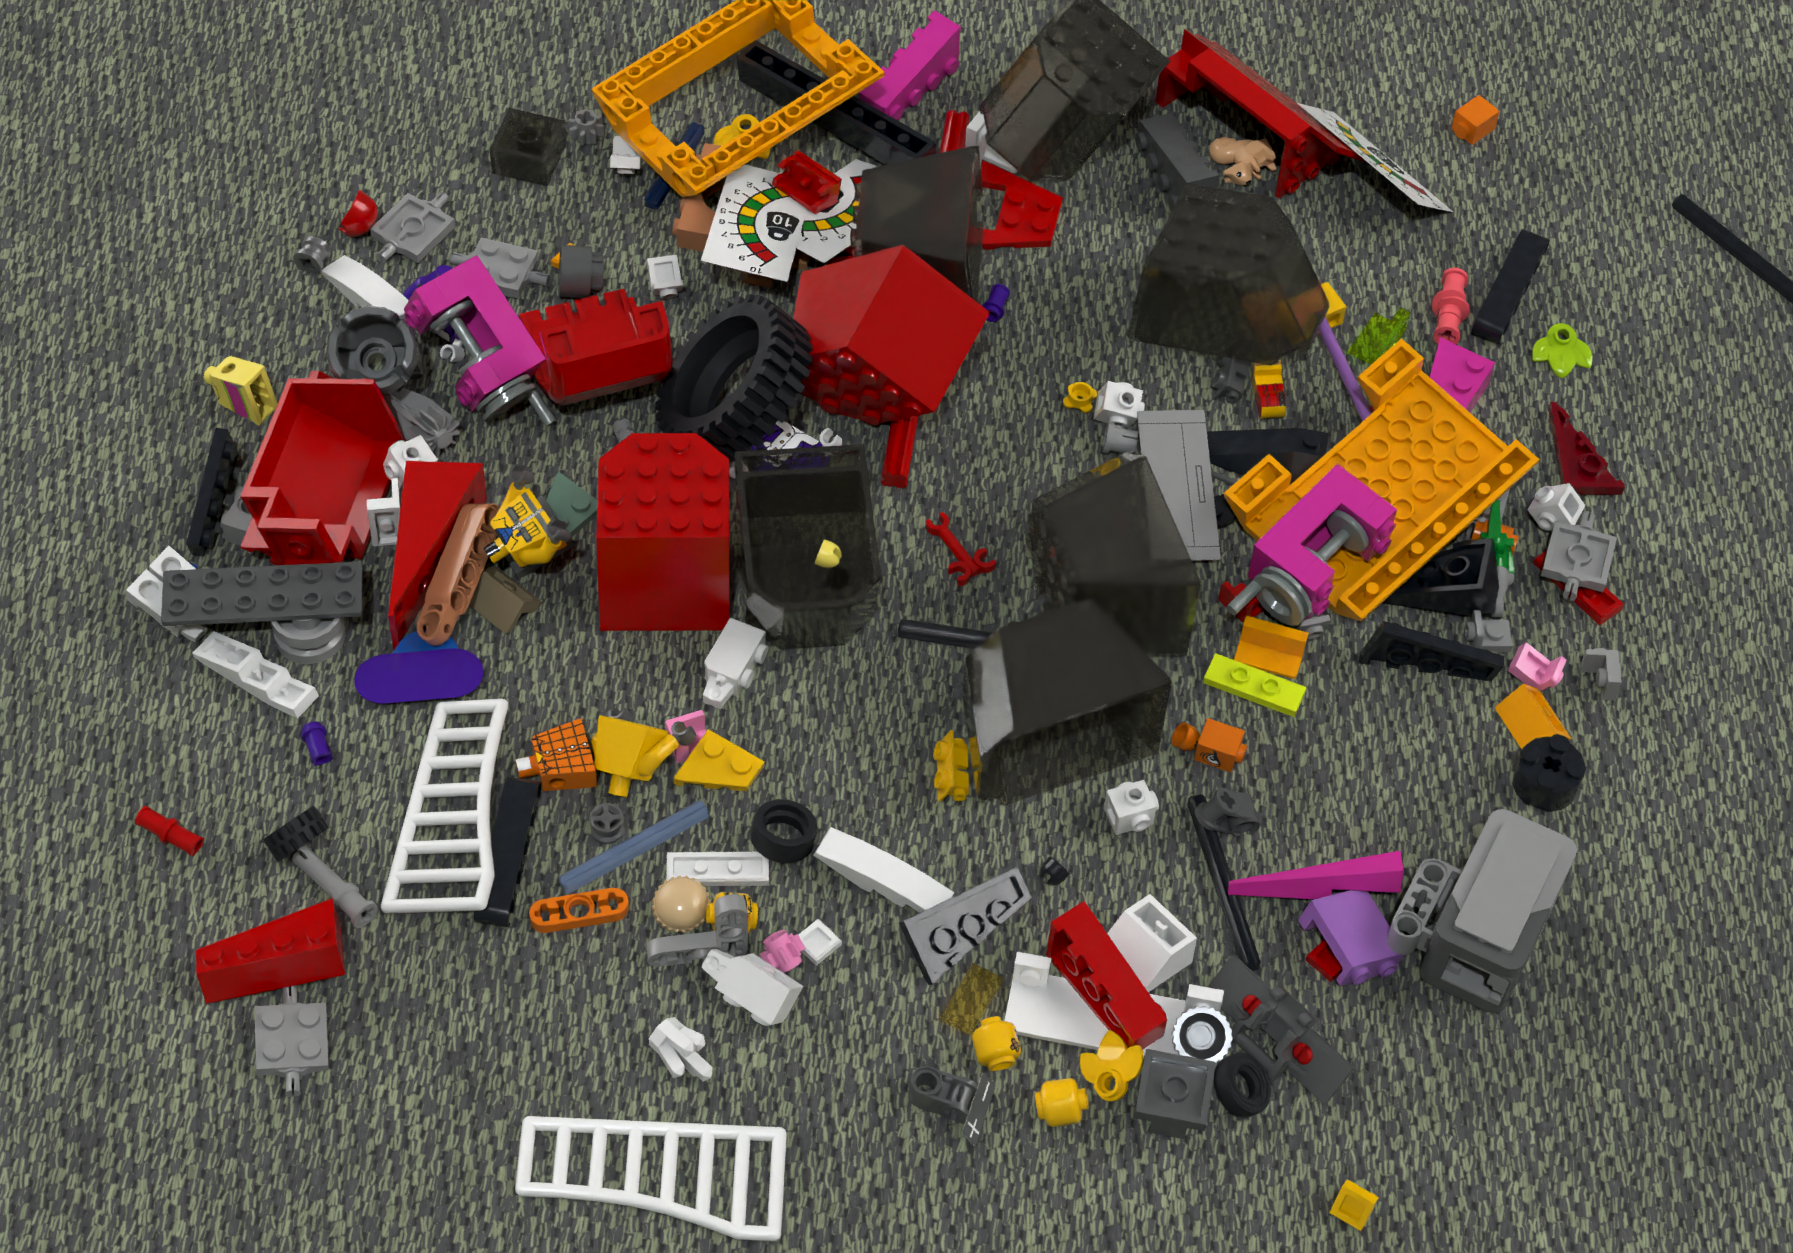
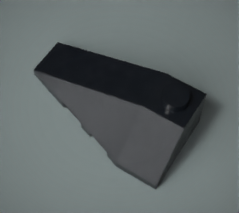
[1207,428,1329,485]
[1382,538,1499,614]

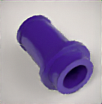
[982,284,1010,322]
[300,721,333,766]

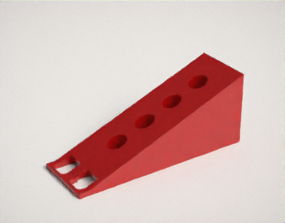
[388,461,487,650]

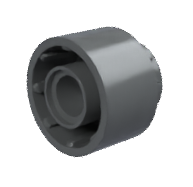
[558,245,604,298]

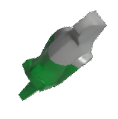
[1480,500,1515,617]

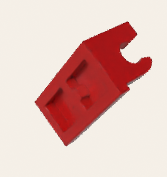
[772,150,842,214]

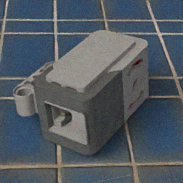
[1386,809,1577,1013]

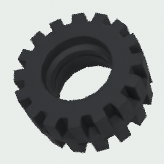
[263,805,329,862]

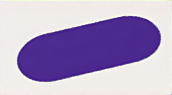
[354,648,483,704]

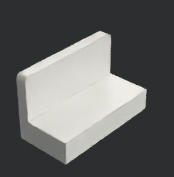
[367,478,401,546]

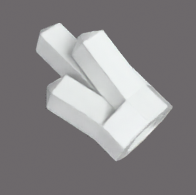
[649,1017,713,1081]

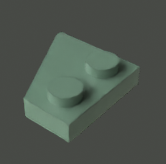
[546,472,597,538]

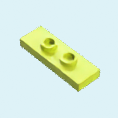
[1203,653,1307,717]

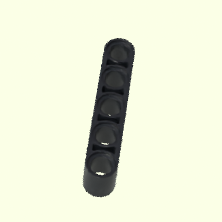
[1471,229,1550,345]
[474,777,541,927]

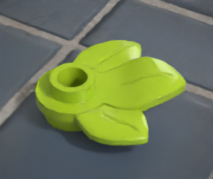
[1532,323,1592,378]

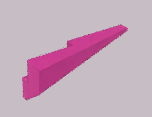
[1228,851,1404,899]

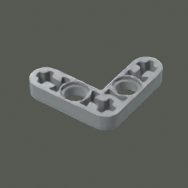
[646,894,748,967]

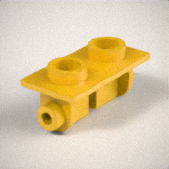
[933,730,969,801]

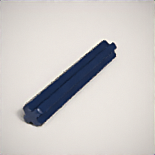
[644,122,704,210]

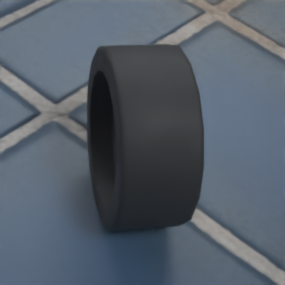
[750,799,818,863]

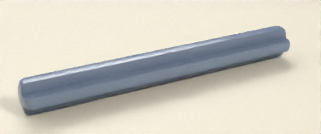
[559,801,709,894]

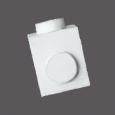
[610,136,642,174]
[647,255,684,299]

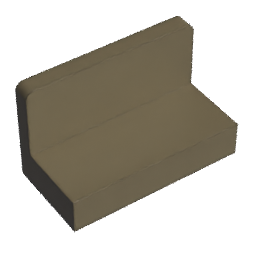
[469,566,541,633]

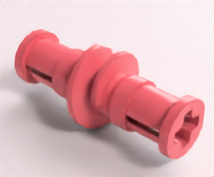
[1432,268,1470,344]

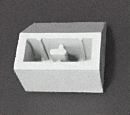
[1107,894,1197,992]

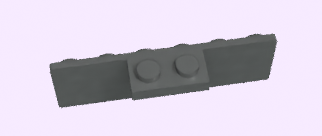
[161,562,362,626]

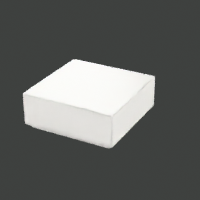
[799,919,842,966]

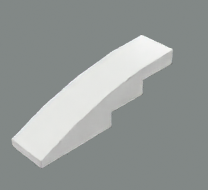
[320,255,409,321]
[192,631,319,719]
[813,827,954,913]

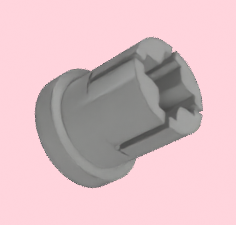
[1102,422,1138,456]

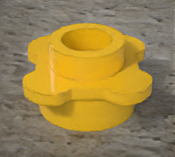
[1063,382,1097,413]

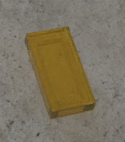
[940,963,1004,1036]

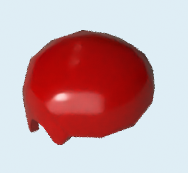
[338,190,378,237]

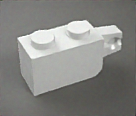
[703,618,769,709]
[702,949,803,1026]

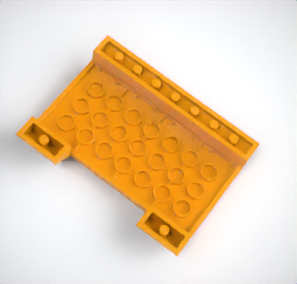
[1224,338,1540,622]

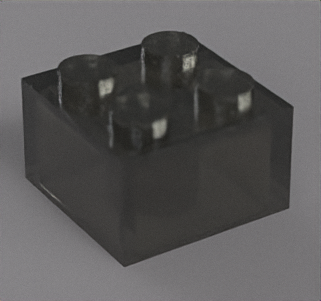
[490,108,566,186]

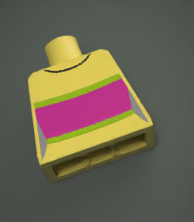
[204,356,278,426]

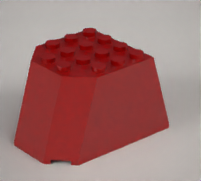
[793,245,989,425]
[596,433,730,631]

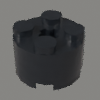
[1512,734,1586,812]

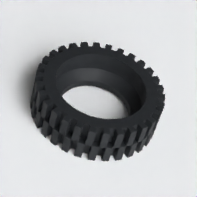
[655,294,813,463]

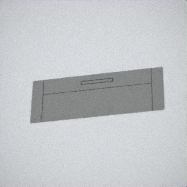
[1137,410,1221,561]

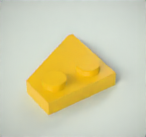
[674,729,765,791]

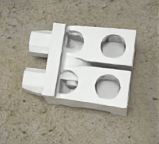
[126,546,207,643]

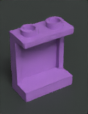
[1298,890,1404,986]

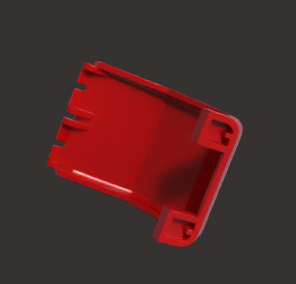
[518,288,673,405]

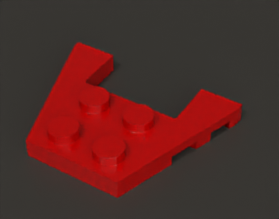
[958,161,1063,251]

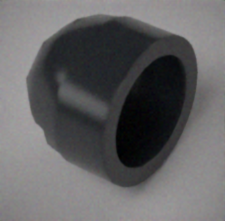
[1040,856,1070,886]

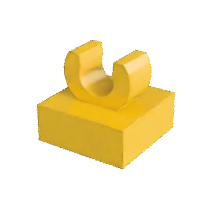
[1329,1179,1379,1231]

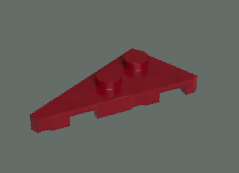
[1548,402,1625,495]

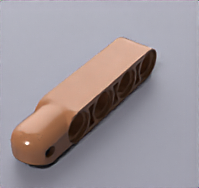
[417,504,499,646]

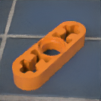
[529,888,629,933]

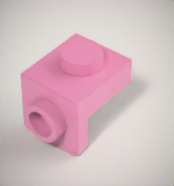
[1508,642,1566,691]

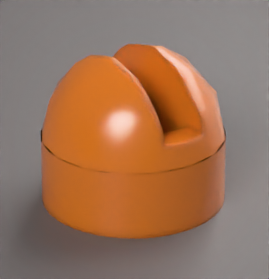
[1171,722,1200,751]

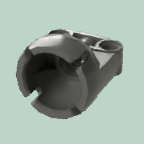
[326,306,424,396]

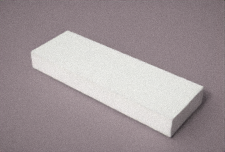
[666,852,769,886]

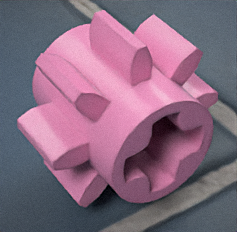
[760,930,805,973]

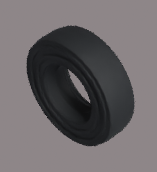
[1214,1053,1271,1118]

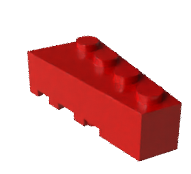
[195,898,345,1004]
[1046,901,1167,1050]

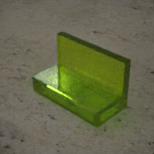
[1347,307,1411,365]

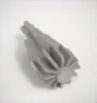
[383,388,460,458]

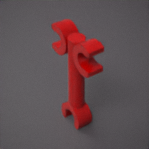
[925,512,996,586]

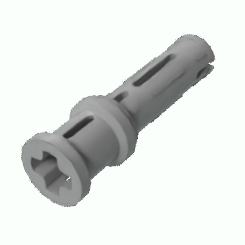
[292,846,378,928]

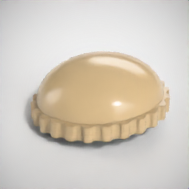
[652,876,711,933]

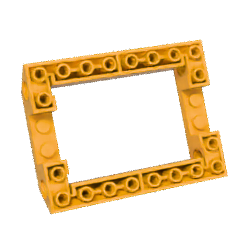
[591,0,885,197]

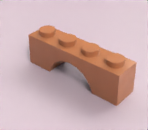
[672,143,727,252]

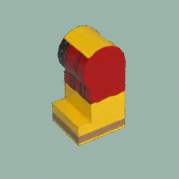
[1251,359,1286,419]

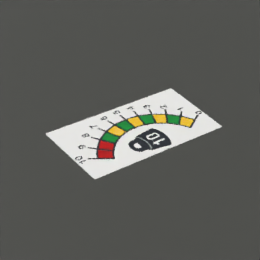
[1298,103,1453,212]
[797,159,927,263]
[701,165,807,282]

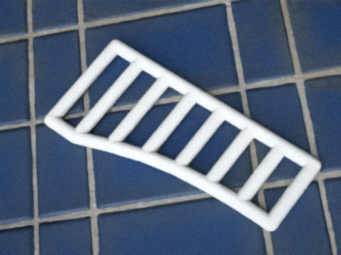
[381,699,508,913]
[515,1116,787,1241]

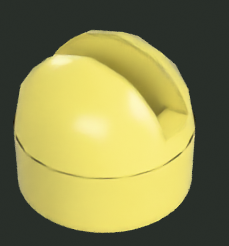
[814,539,842,568]

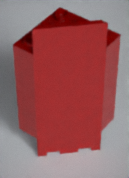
[1155,29,1364,198]
[240,371,406,565]

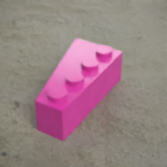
[859,10,961,120]
[1430,337,1495,413]

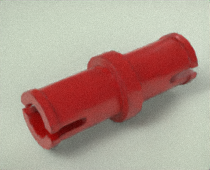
[135,806,204,857]

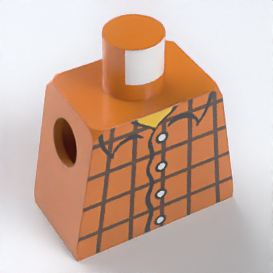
[515,719,597,791]

